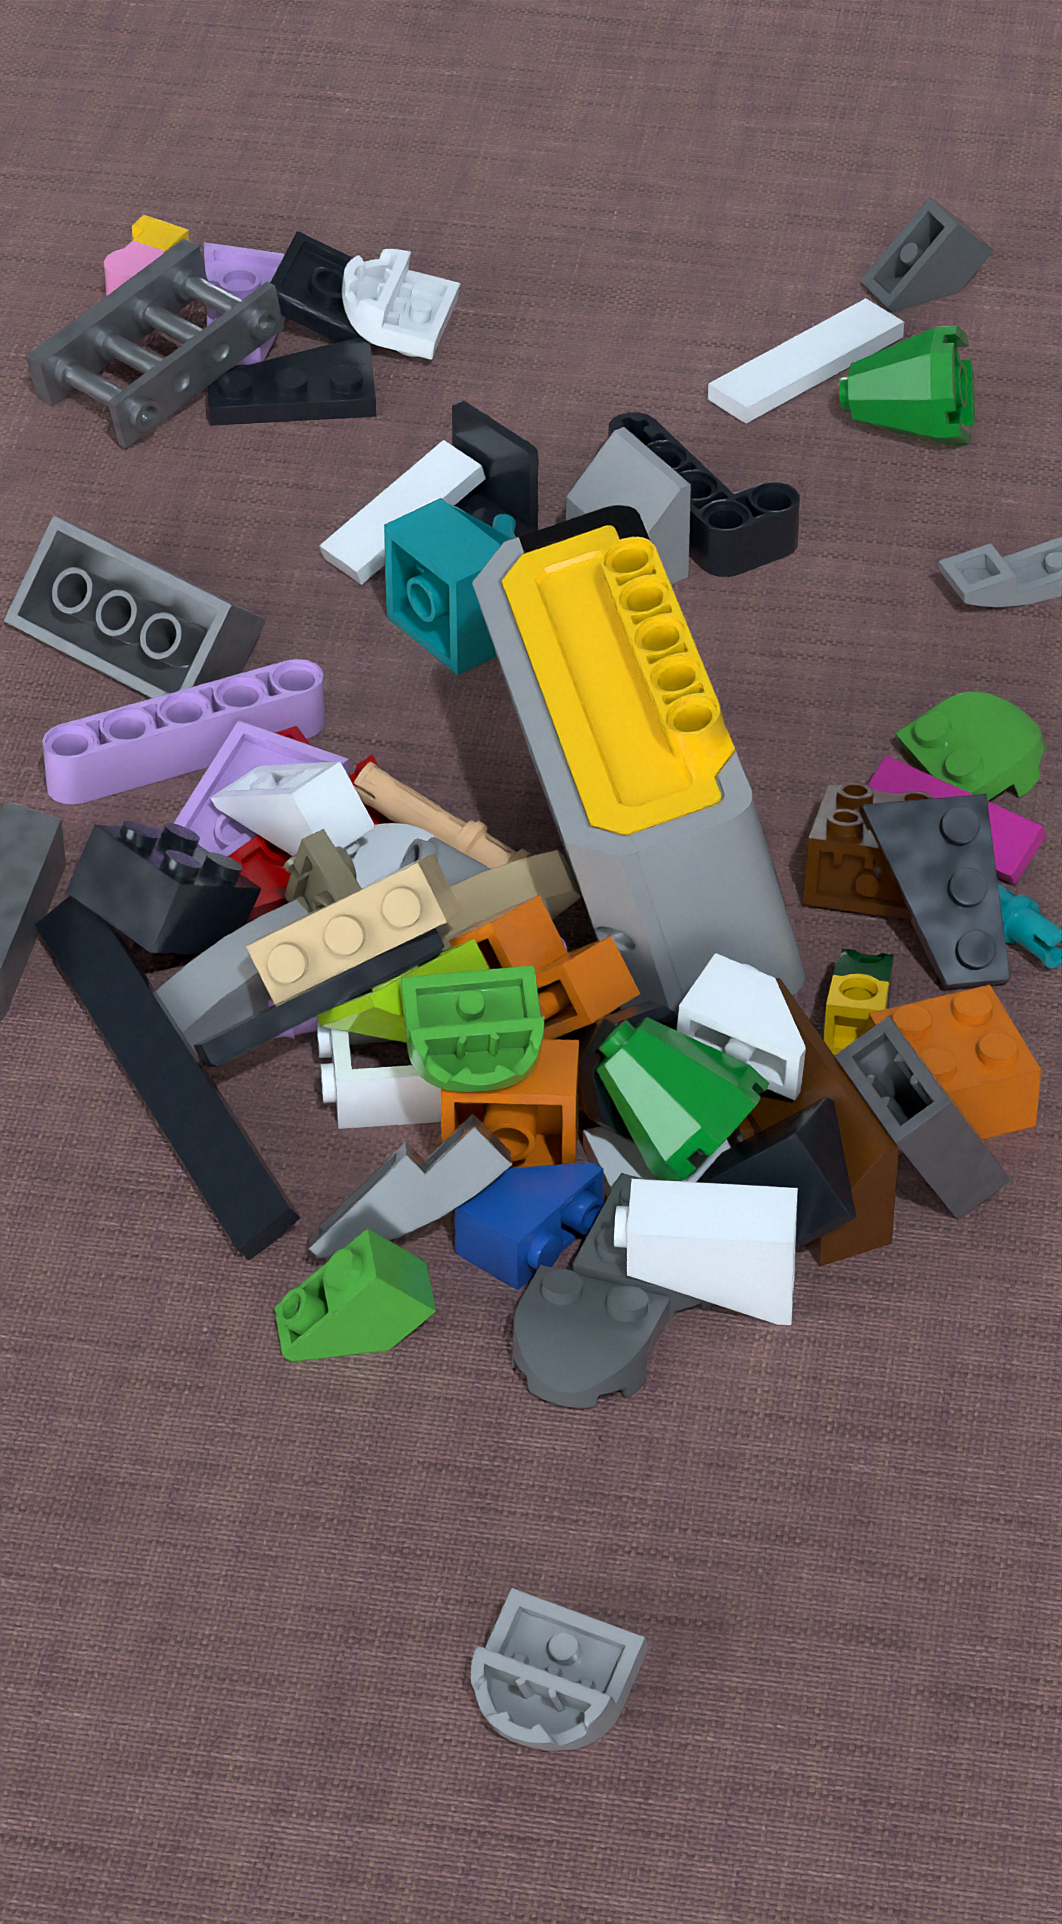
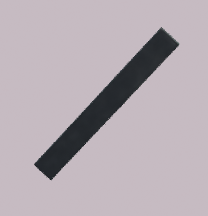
[35,895,301,1260]

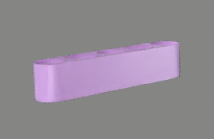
[42,659,326,805]

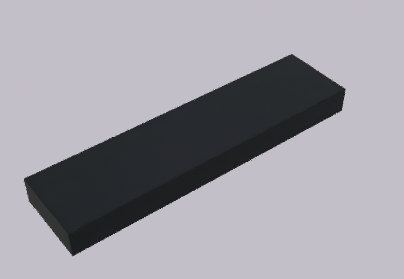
[193,928,445,1067]

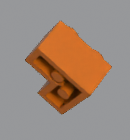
[449,895,640,1039]

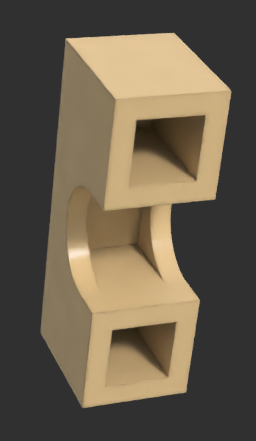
[246,853,462,1005]

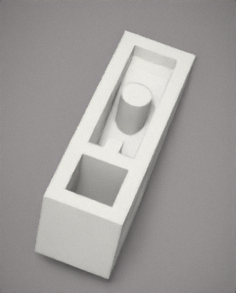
[210,761,375,856]

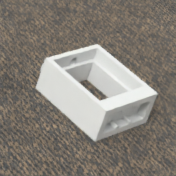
[317,1019,441,1129]

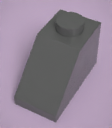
[861,197,994,312]

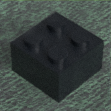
[66,820,262,954]

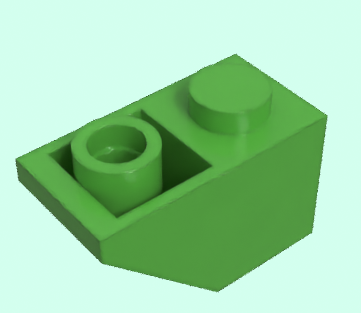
[274,1228,436,1362]

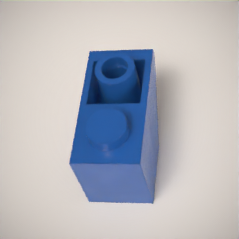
[455,1162,605,1291]

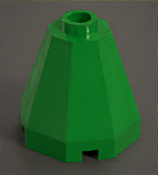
[839,325,975,445]
[597,1017,770,1182]

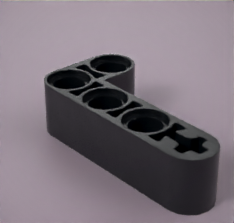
[608,412,800,577]

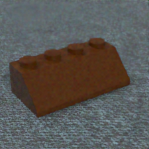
[729,978,899,1267]

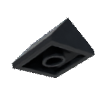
[697,1097,857,1249]

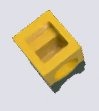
[824,948,894,1056]

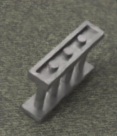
[26,238,284,448]

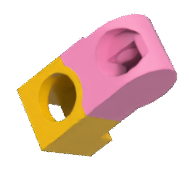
[104,215,189,296]

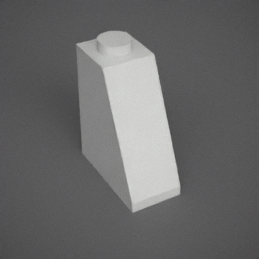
[614,1179,798,1325]

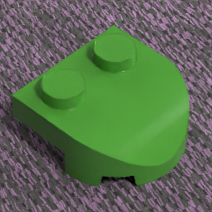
[895,692,1047,801]
[400,965,544,1092]

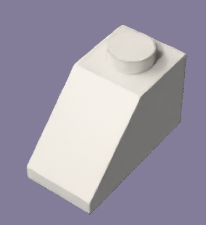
[677,953,806,1100]

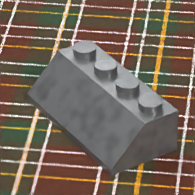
[4,515,266,698]

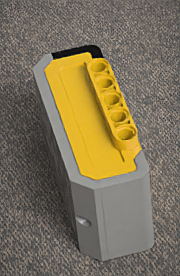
[472,504,806,1016]

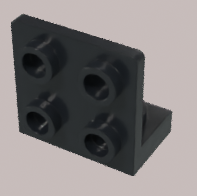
[452,400,539,549]

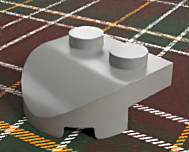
[471,1588,649,1751]

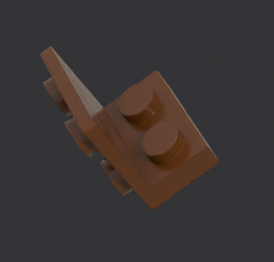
[803,782,934,920]

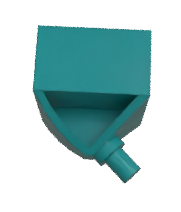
[384,498,524,675]

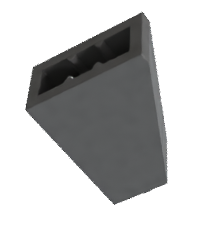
[835,1016,1012,1220]

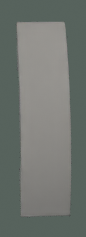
[939,537,1062,607]

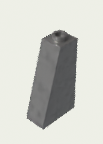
[0,801,66,1021]

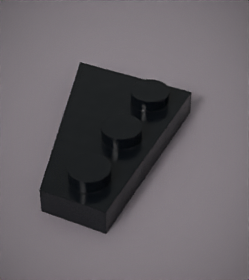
[208,336,377,426]
[858,794,1010,990]

